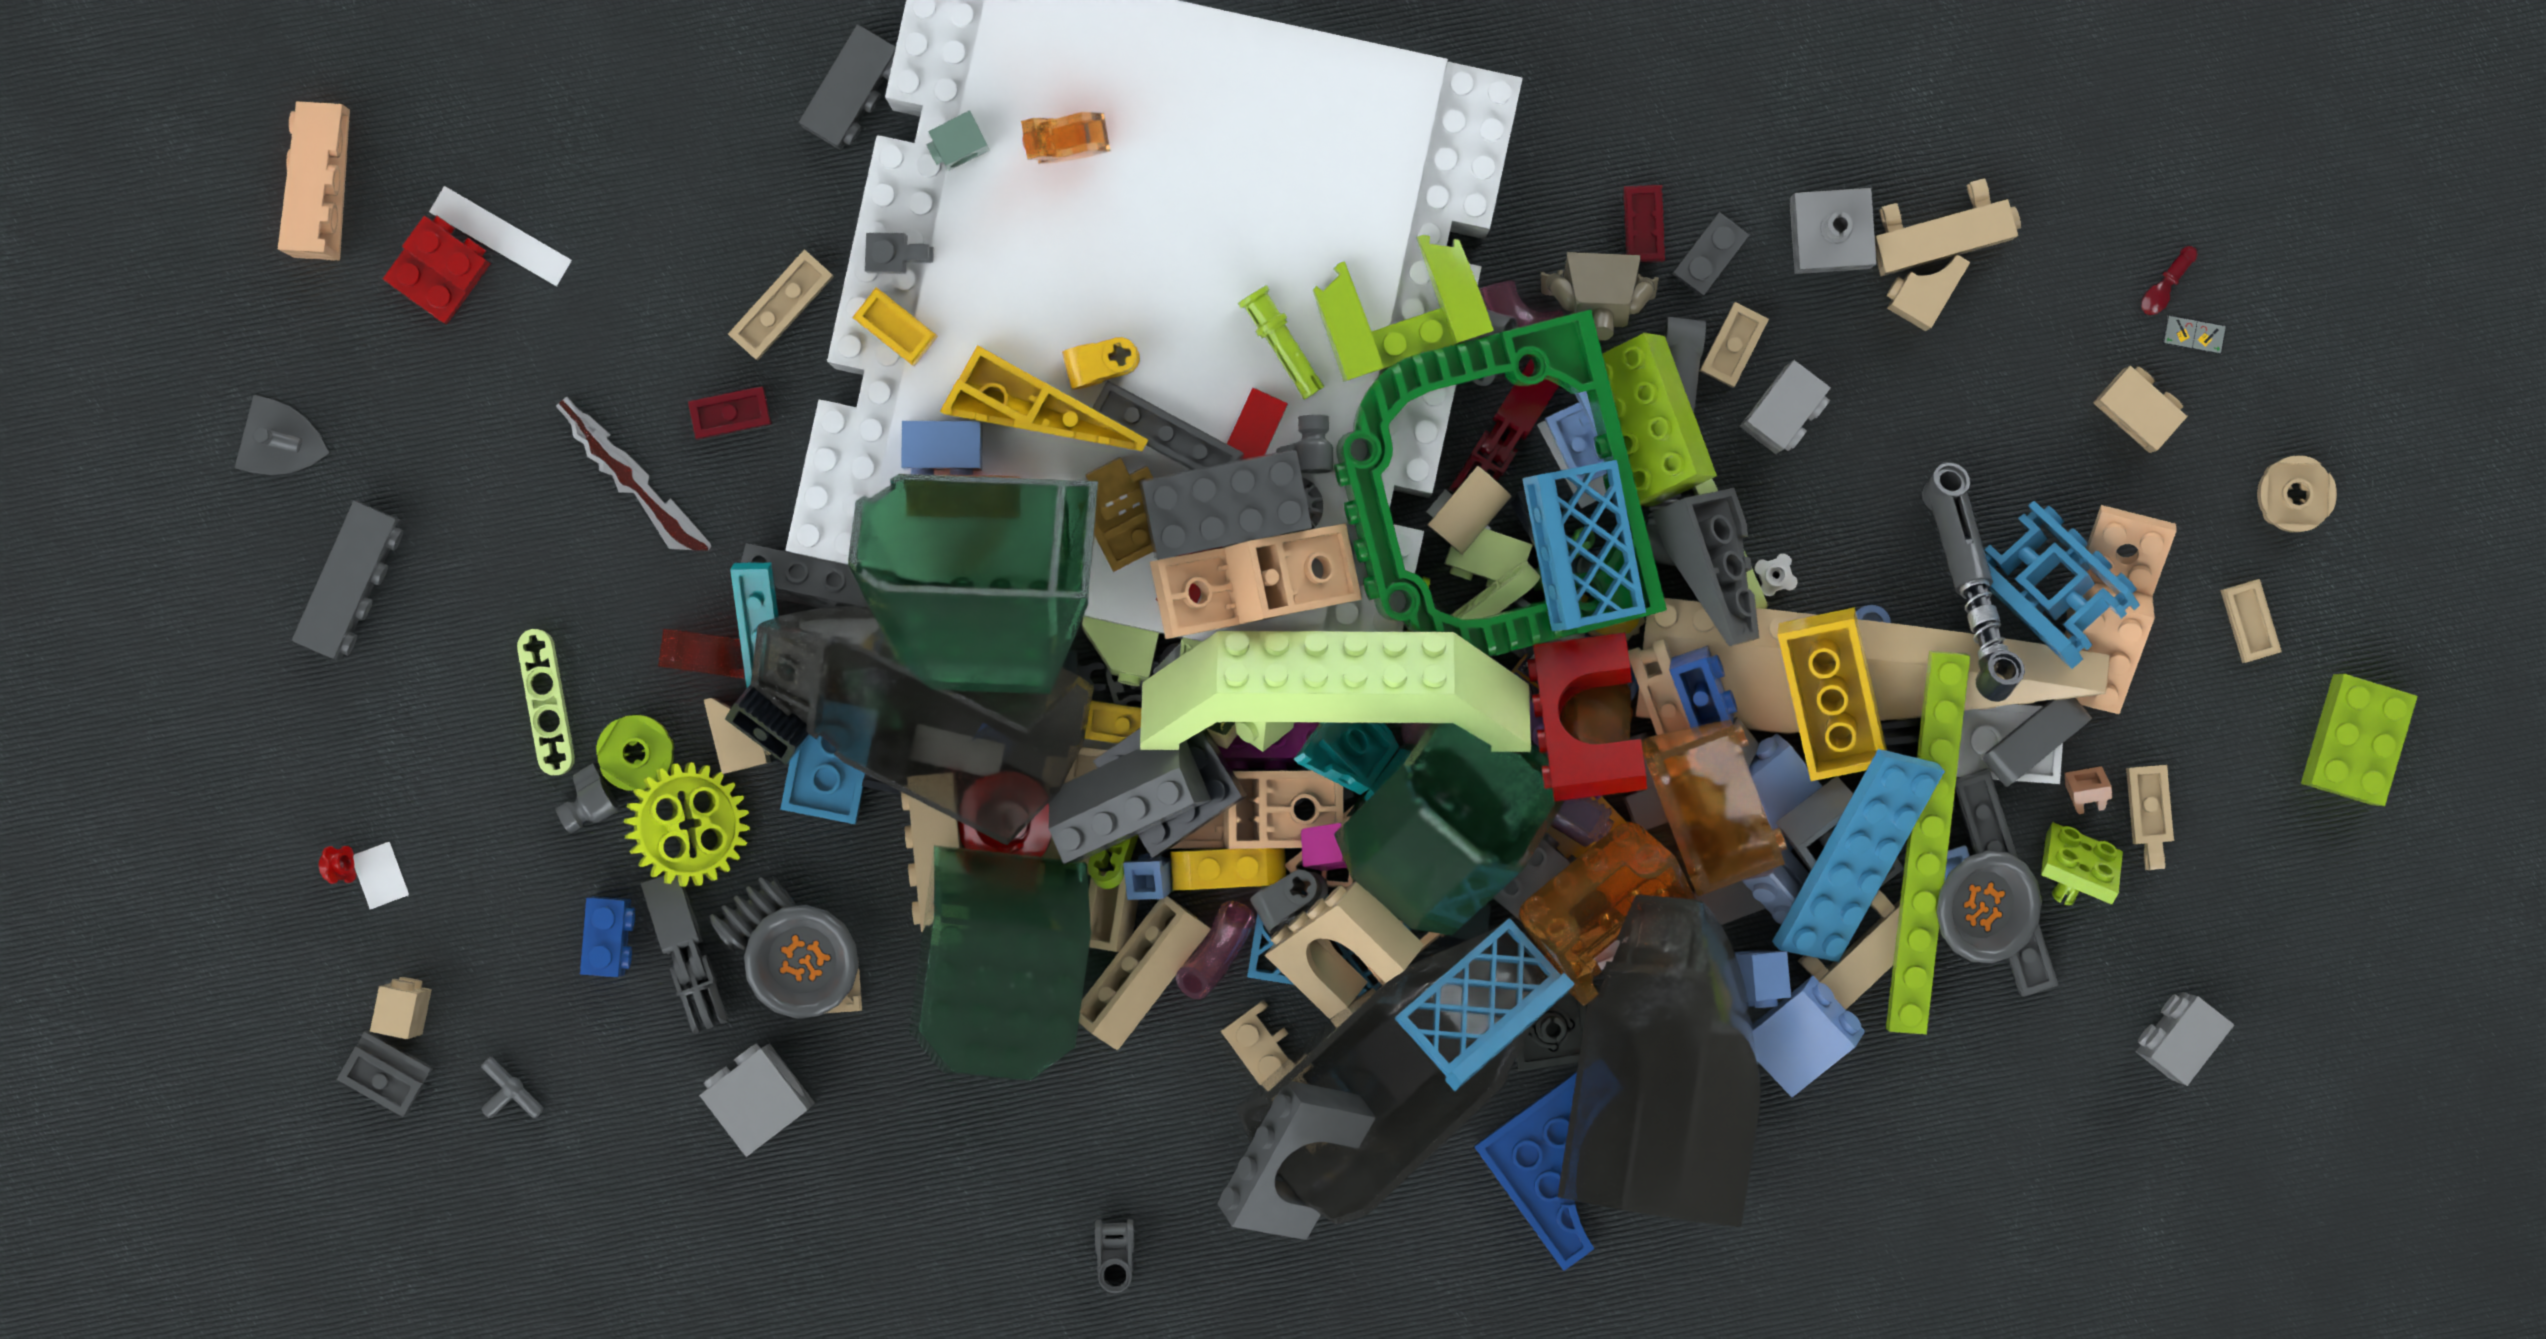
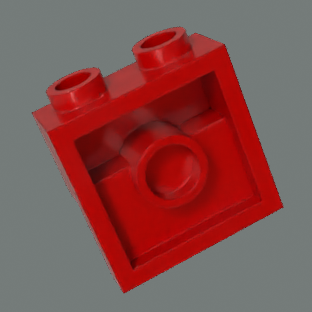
[383,215,491,325]

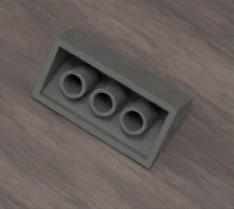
[1049,740,1211,864]

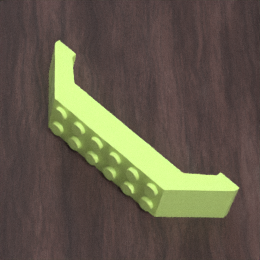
[1140,631,1531,752]

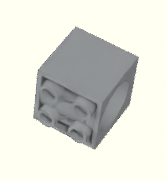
[699,1043,816,1157]

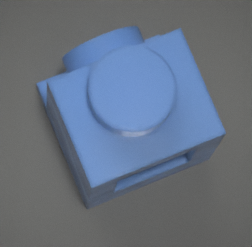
[1123,853,1174,900]

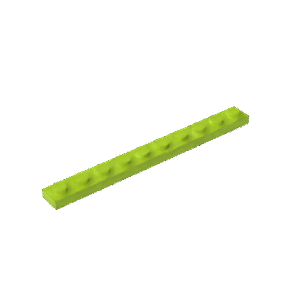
[1886,650,1970,1034]

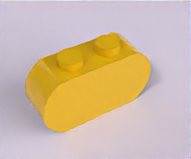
[1170,848,1286,890]

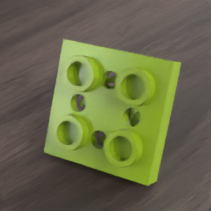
[2041,822,2123,905]

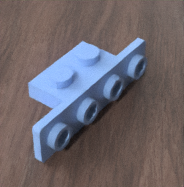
[1545,391,1607,488]

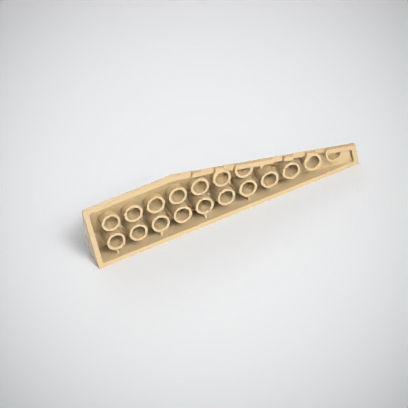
[1636,598,2110,734]

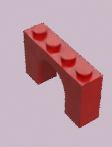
[1527,632,1647,802]

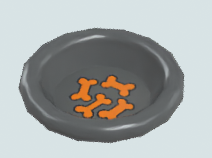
[1936,850,2042,964]
[744,905,859,1019]

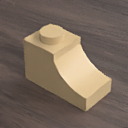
[1886,255,1970,331]

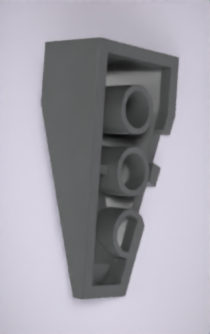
[1653,488,1759,646]

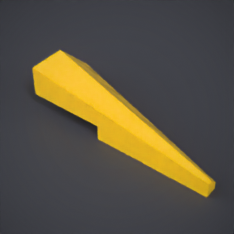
[940,345,1148,451]

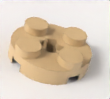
[2257,456,2337,532]

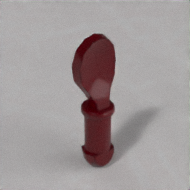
[2141,246,2198,315]

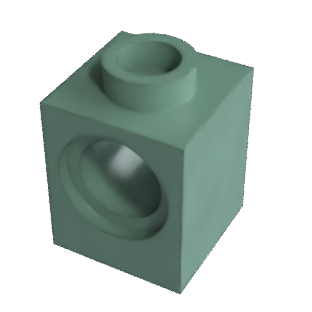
[926,110,990,171]

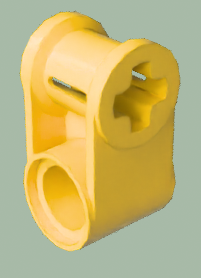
[1062,337,1140,390]

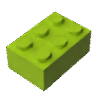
[2301,674,2418,806]

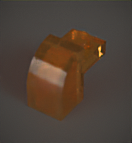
[1021,112,1110,164]

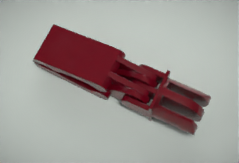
[1448,359,1559,493]

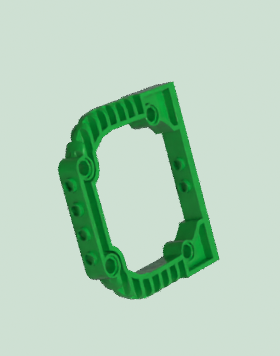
[1334,309,1667,657]

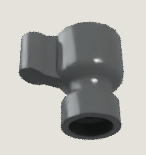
[1276,415,1334,474]
[555,763,619,834]

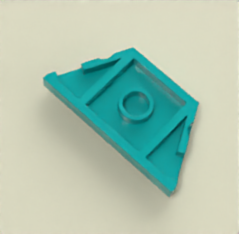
[1294,722,1399,795]

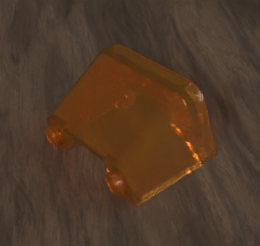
[1641,719,1787,897]

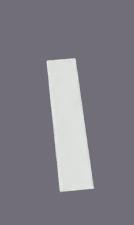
[429,186,572,286]

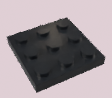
[1093,728,1247,858]

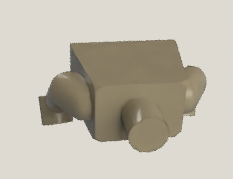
[1541,252,1659,340]

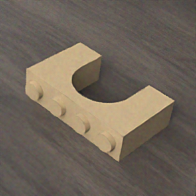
[1264,880,1424,1019]

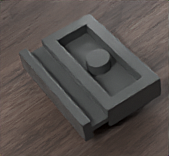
[337,1030,433,1117]

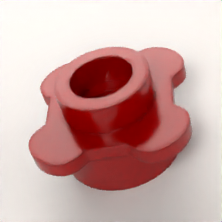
[319,845,356,884]

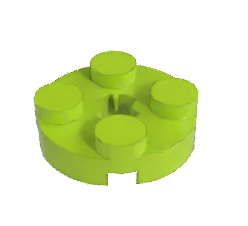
[596,715,674,791]

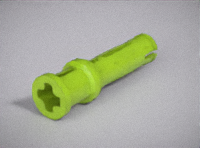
[1237,285,1325,400]

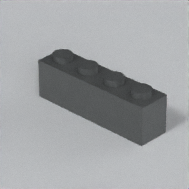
[291,501,404,660]

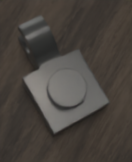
[865,233,934,274]

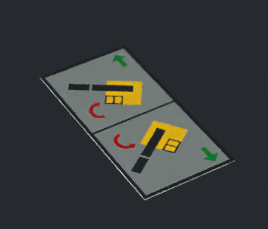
[2163,315,2227,355]

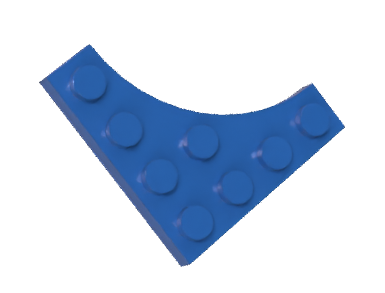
[1474,1057,1620,1271]

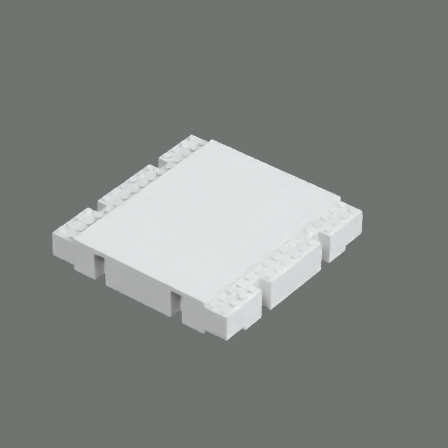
[785,0,1523,641]

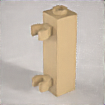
[1875,178,2021,276]
[1798,890,1901,1010]

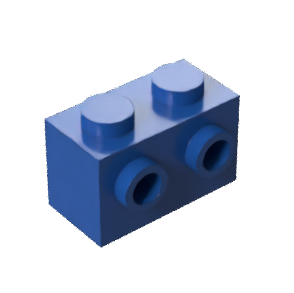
[1669,646,1738,740]
[580,896,635,977]

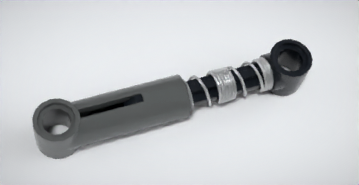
[1922,462,2025,702]

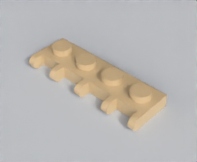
[1221,1000,1328,1155]

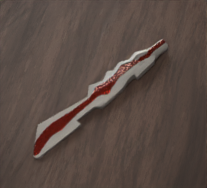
[556,397,711,551]

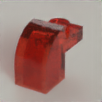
[658,629,745,678]

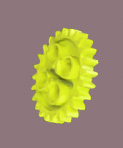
[624,762,750,887]

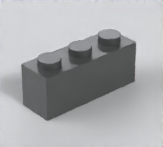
[799,24,896,151]

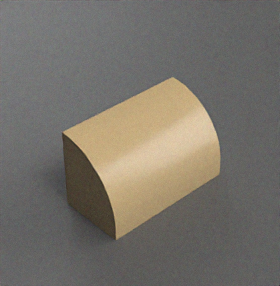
[1427,466,1512,555]
[1080,870,1138,952]

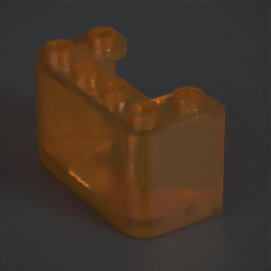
[1519,822,1701,1006]

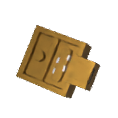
[1077,457,1153,572]

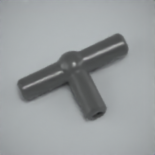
[481,1057,544,1118]

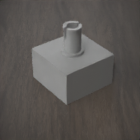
[1789,188,1876,274]

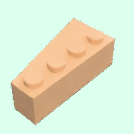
[278,101,350,261]

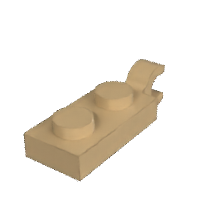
[2126,765,2174,870]

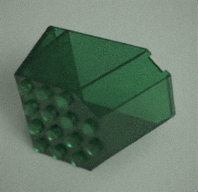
[848,474,1098,694]
[1334,723,1565,936]
[909,845,1091,1081]

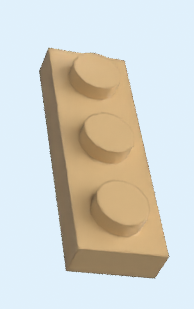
[728,249,834,361]

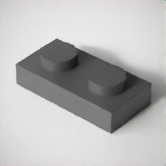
[1673,212,1749,297]

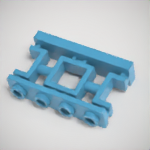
[1984,501,2140,669]

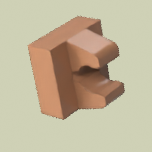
[2064,766,2112,814]

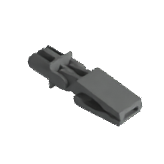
[640,874,729,1035]

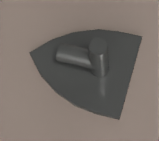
[235,395,330,475]

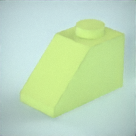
[1082,617,1159,686]

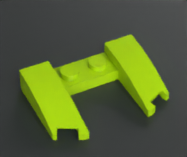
[1312,235,1494,382]

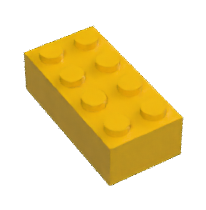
[1777,607,1887,781]

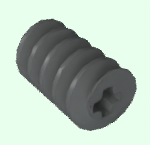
[709,875,796,953]

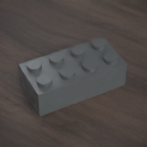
[1139,449,1312,560]

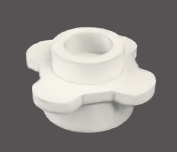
[1755,554,1797,596]

